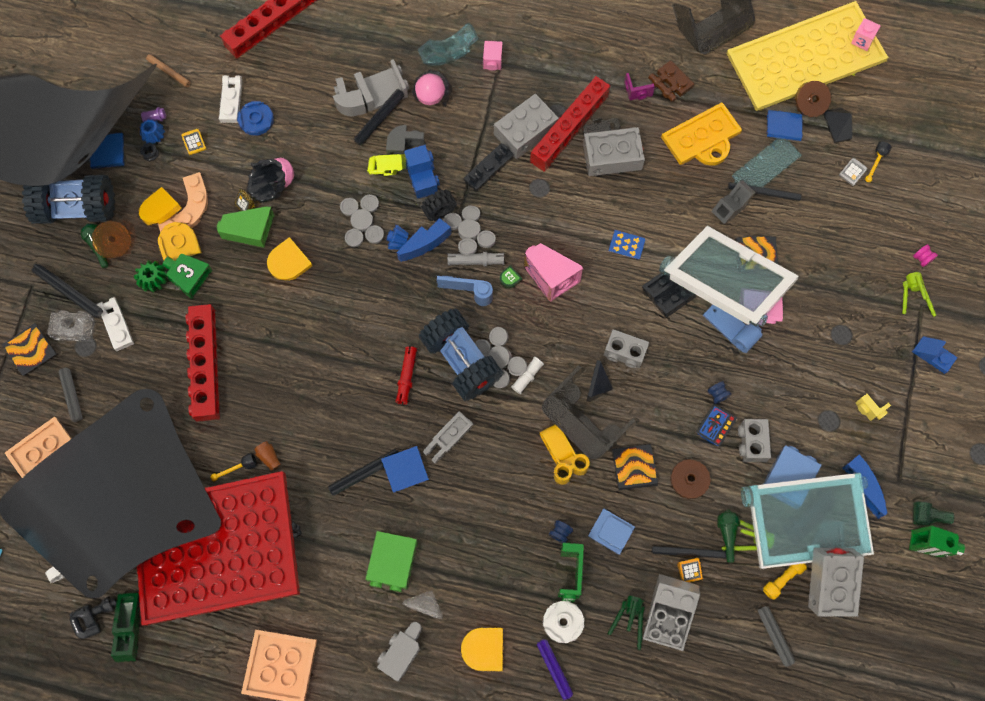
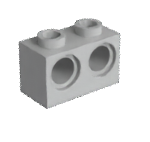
[604,329,649,368]
[738,419,771,462]

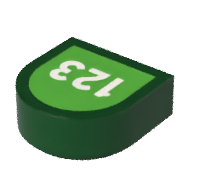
[500,265,522,288]

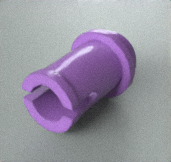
[141,107,166,122]

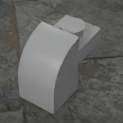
[333,77,366,116]

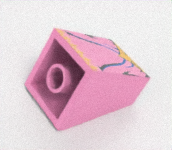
[524,243,583,302]

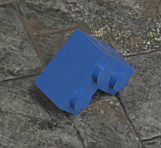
[404,145,440,199]

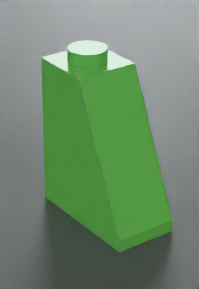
[217,206,274,248]

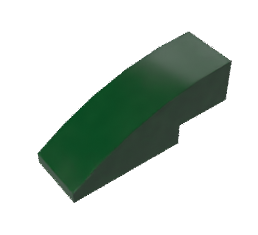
[111,593,140,662]

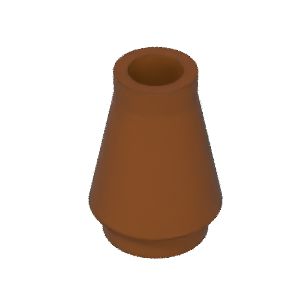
[254,441,281,471]

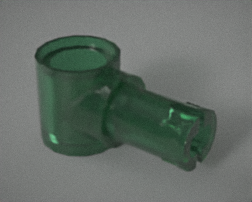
[912,502,955,525]

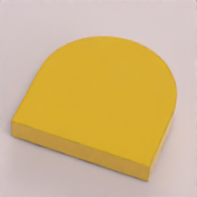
[139,187,182,225]
[158,222,202,260]
[267,237,313,281]
[461,628,503,671]

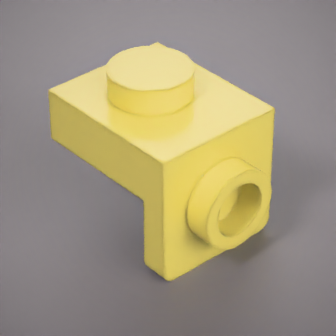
[856,394,891,421]

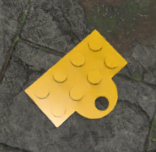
[661,102,742,166]

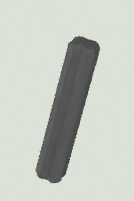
[59,368,83,422]
[758,606,795,667]

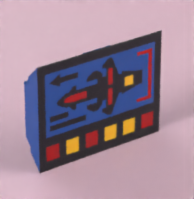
[696,403,737,446]

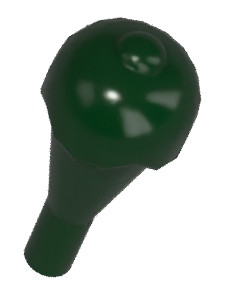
[80,223,109,268]
[717,510,740,563]

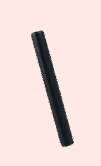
[31,264,103,318]

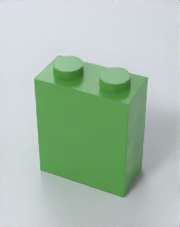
[365,531,418,592]

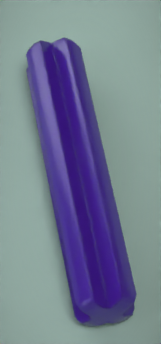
[537,639,573,700]

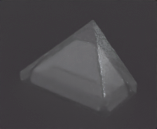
[403,590,443,621]

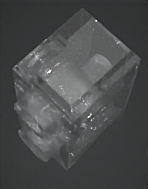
[47,310,95,342]

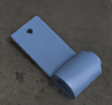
[437,276,493,306]
[703,305,762,353]

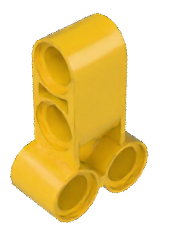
[540,423,590,485]

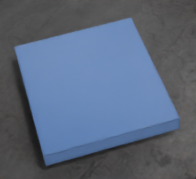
[588,509,635,555]

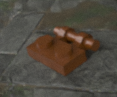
[648,60,694,102]

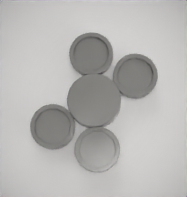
[340,195,384,247]
[443,206,496,256]
[475,327,527,388]

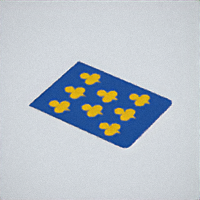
[609,230,645,259]

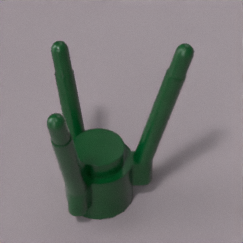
[608,596,645,650]

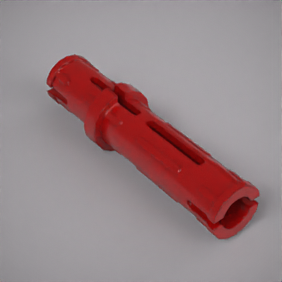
[395,346,418,405]

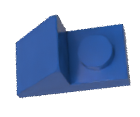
[912,337,958,374]

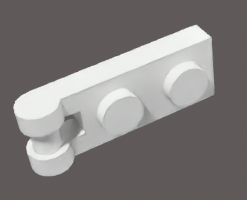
[219,75,242,123]
[97,297,134,352]

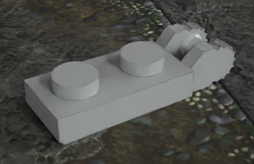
[423,411,474,464]

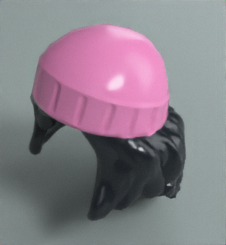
[412,70,452,107]
[246,158,294,203]

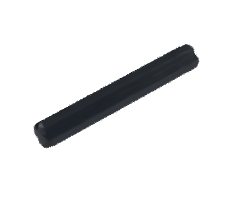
[354,89,404,146]
[328,449,398,496]

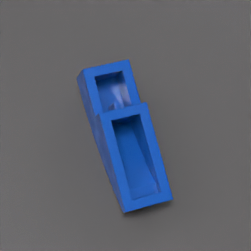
[397,218,451,262]
[843,454,887,519]

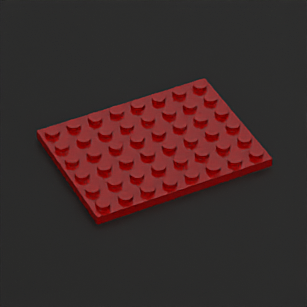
[137,471,300,626]

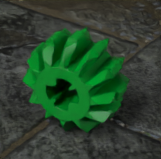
[134,260,167,292]

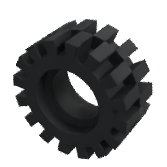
[421,189,457,221]

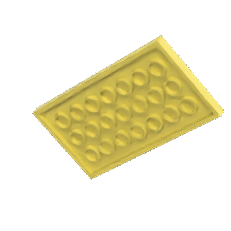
[727,1,888,111]

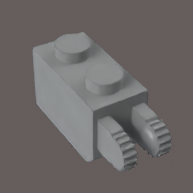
[377,622,422,682]

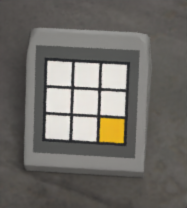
[839,158,867,186]

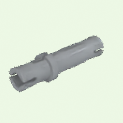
[448,252,504,266]

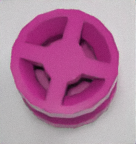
[913,244,938,267]

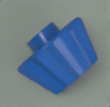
[140,119,165,144]
[386,225,409,250]

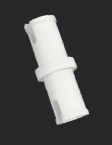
[511,357,544,395]

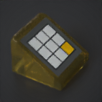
[235,189,256,211]

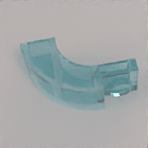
[418,23,479,65]

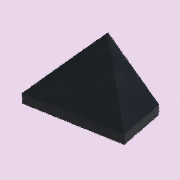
[823,107,852,144]
[586,360,613,402]

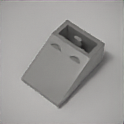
[643,574,700,651]

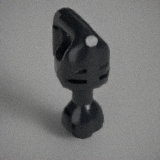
[69,596,117,639]

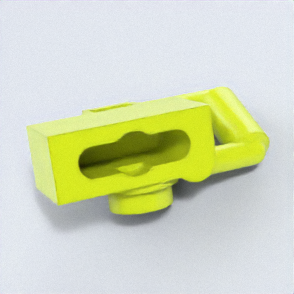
[367,154,406,176]

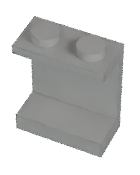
[354,59,409,112]

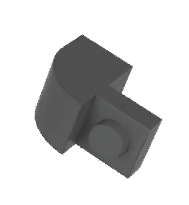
[386,125,425,155]
[711,180,756,224]

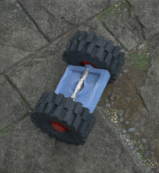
[22,175,115,224]
[419,308,503,401]

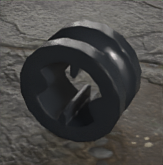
[140,143,159,161]

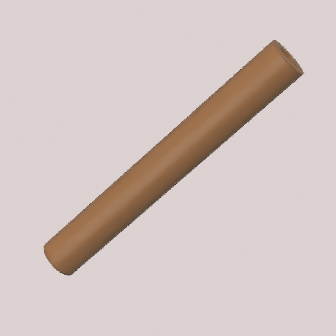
[146,54,191,87]

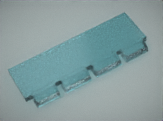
[732,138,801,187]

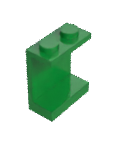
[558,543,584,602]

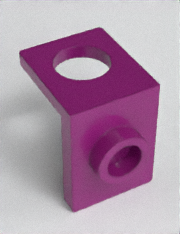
[624,73,655,101]

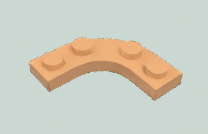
[158,172,208,232]

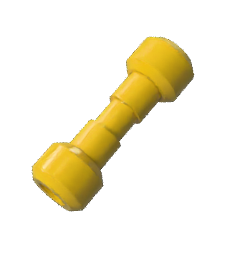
[763,563,807,600]

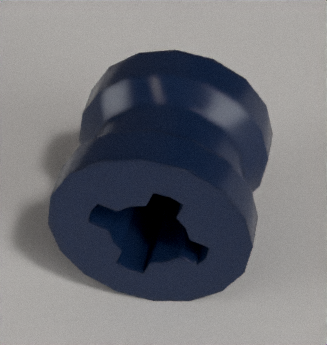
[707,381,732,404]
[549,520,574,544]

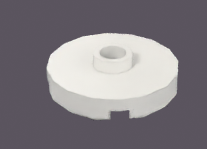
[543,601,584,643]

